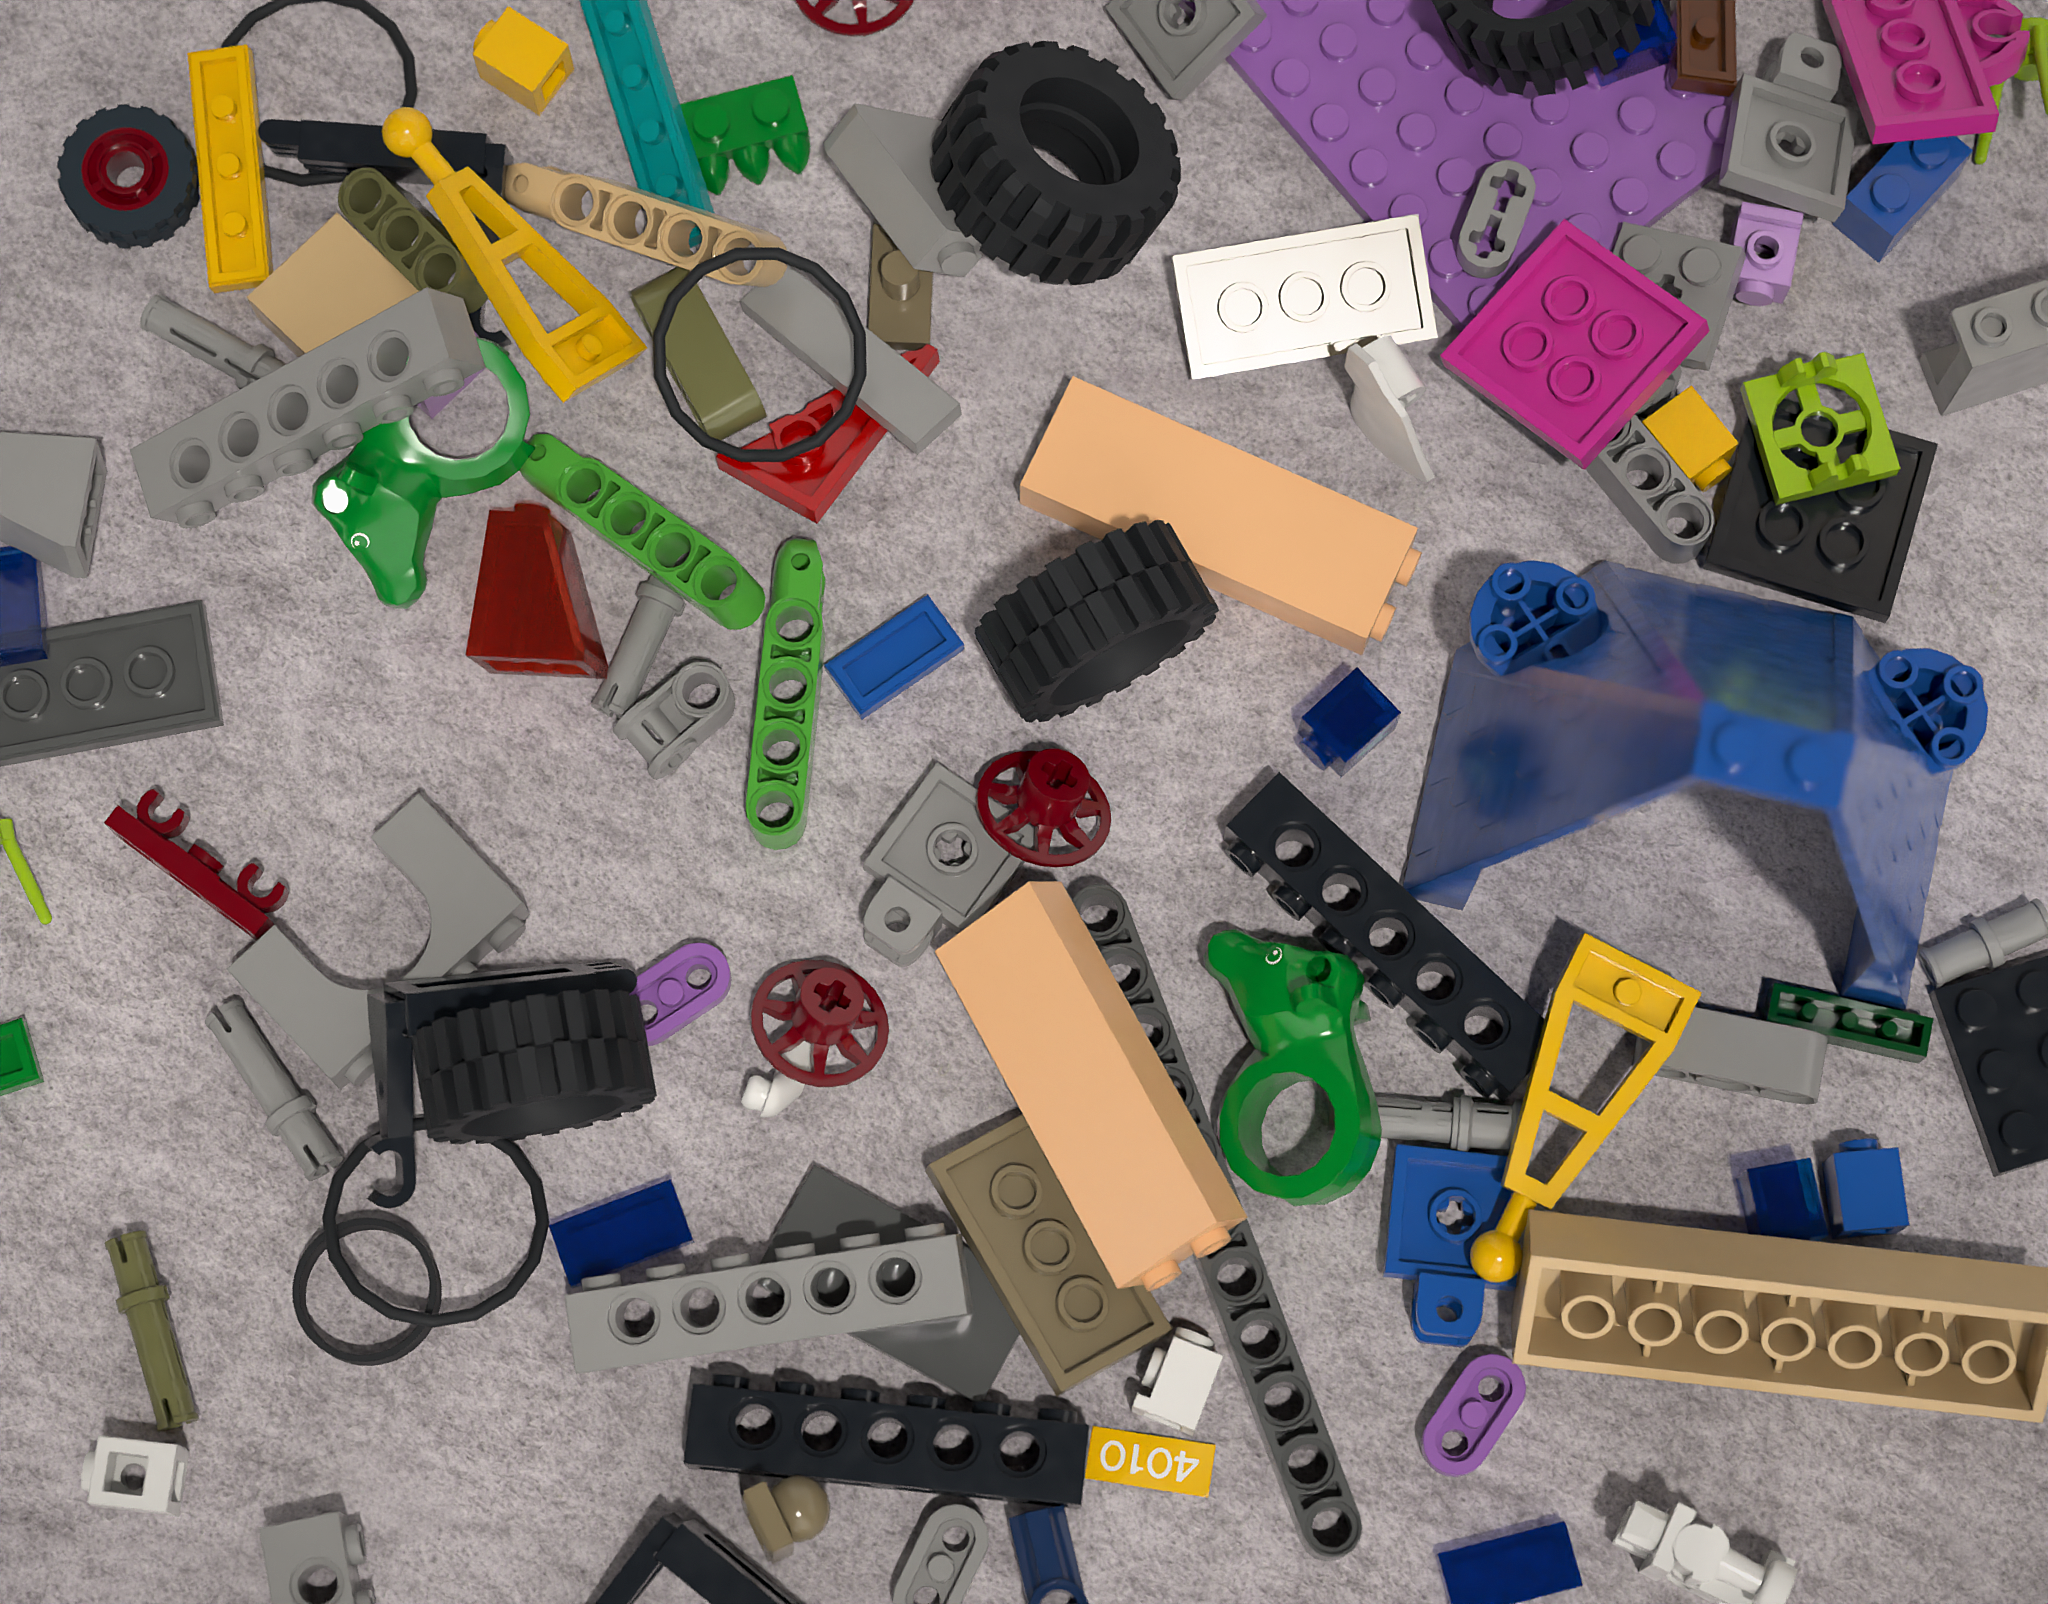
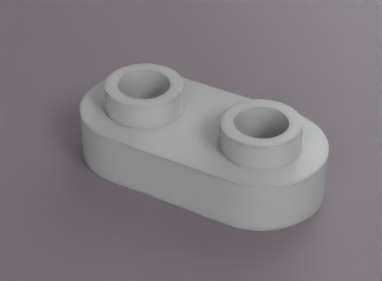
[893,1504,989,1604]

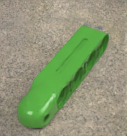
[519,434,766,630]
[746,538,826,850]

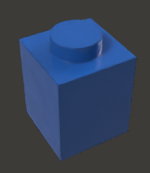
[1822,1139,1909,1240]

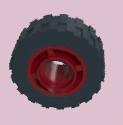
[57,104,200,249]

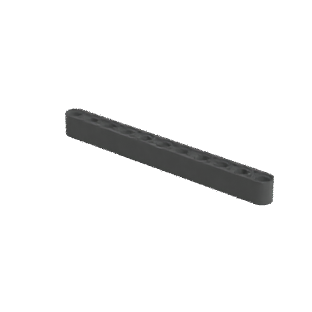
[1072,884,1363,1562]

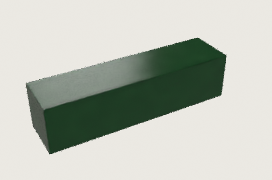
[1762,983,1934,1064]

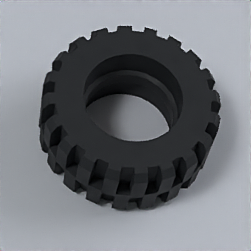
[931,41,1181,286]

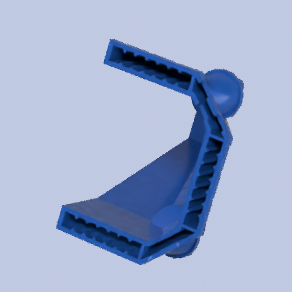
[1402,560,1988,1011]

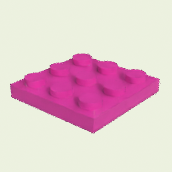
[1440,219,1710,470]

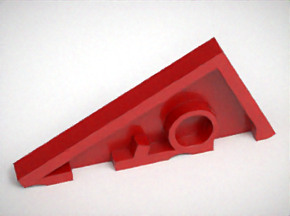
[716,344,940,524]

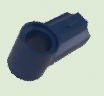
[1008,1505,1089,1604]

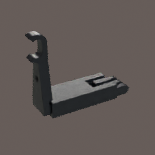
[258,119,514,348]
[363,961,637,1208]
[595,1513,799,1604]

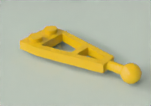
[382,107,648,403]
[1470,933,1702,1283]

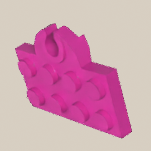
[1822,0,2030,145]

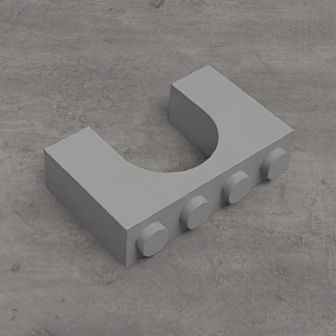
[226,793,530,1090]

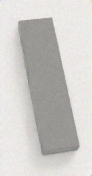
[740,265,962,455]

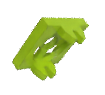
[1740,351,1901,505]

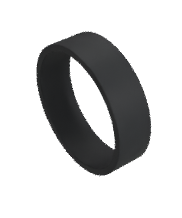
[292,1218,442,1366]

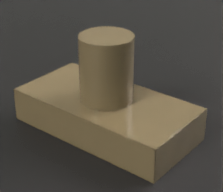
[868,224,934,350]

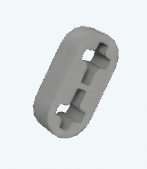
[1456,160,1536,279]

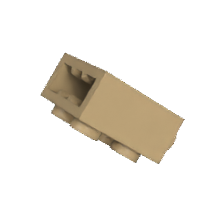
[247,213,419,391]

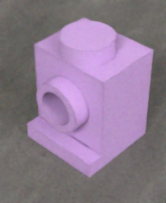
[1729,201,1804,306]

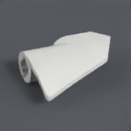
[1344,336,1435,482]

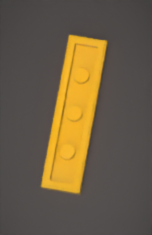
[187,44,273,294]

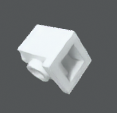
[1131,1327,1223,1436]
[81,1435,190,1517]

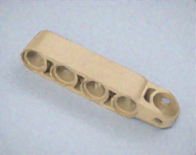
[505,163,788,287]

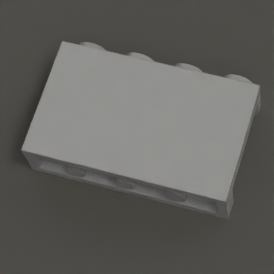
[1919,279,2048,416]

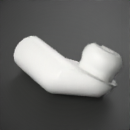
[741,1041,811,1118]

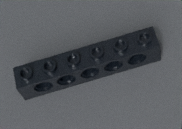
[1223,772,1545,1103]
[683,1374,1090,1510]

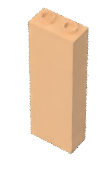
[1020,376,1422,655]
[935,881,1248,1291]

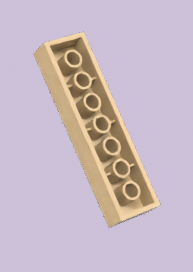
[1511,1210,2048,1423]

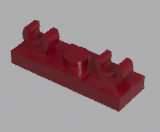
[104,789,289,941]

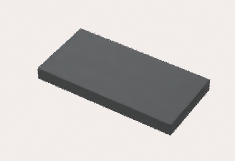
[0,600,224,767]
[757,1165,1020,1402]

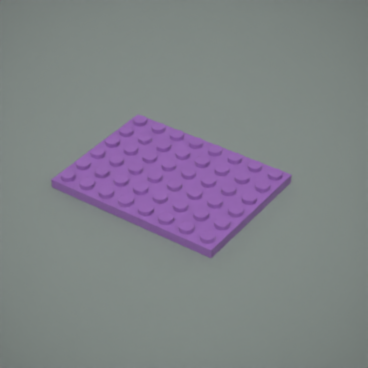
[1178,0,1733,333]

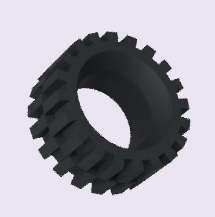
[1431,0,1656,96]
[975,520,1219,723]
[411,989,657,1144]

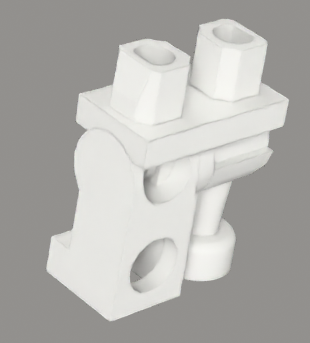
[1612,1500,1798,1604]

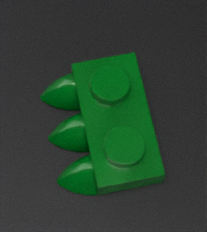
[680,75,811,196]

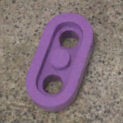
[629,943,732,1046]
[1421,1354,1526,1477]

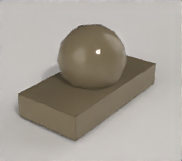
[742,1475,831,1564]

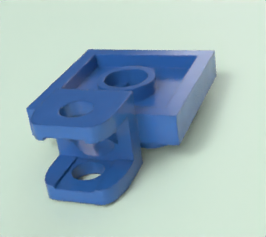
[1383,1144,1520,1348]

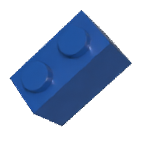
[1832,136,1973,263]

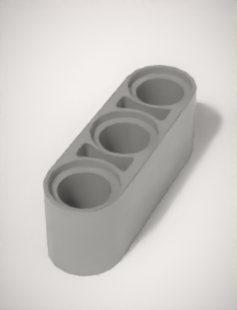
[1586,415,1714,564]
[1632,1007,1828,1104]

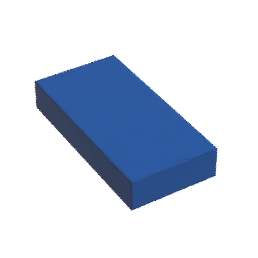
[824,595,965,720]

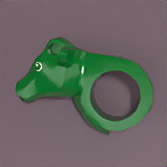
[311,336,536,609]
[1204,929,1382,1207]

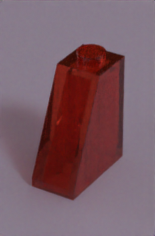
[465,503,608,679]

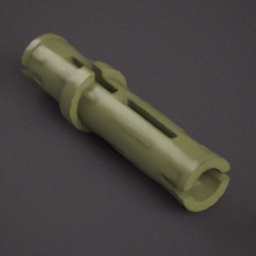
[104,1230,199,1432]

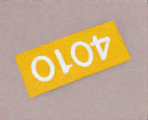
[1085,1426,1216,1498]

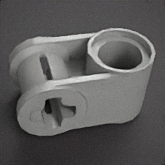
[613,661,736,780]

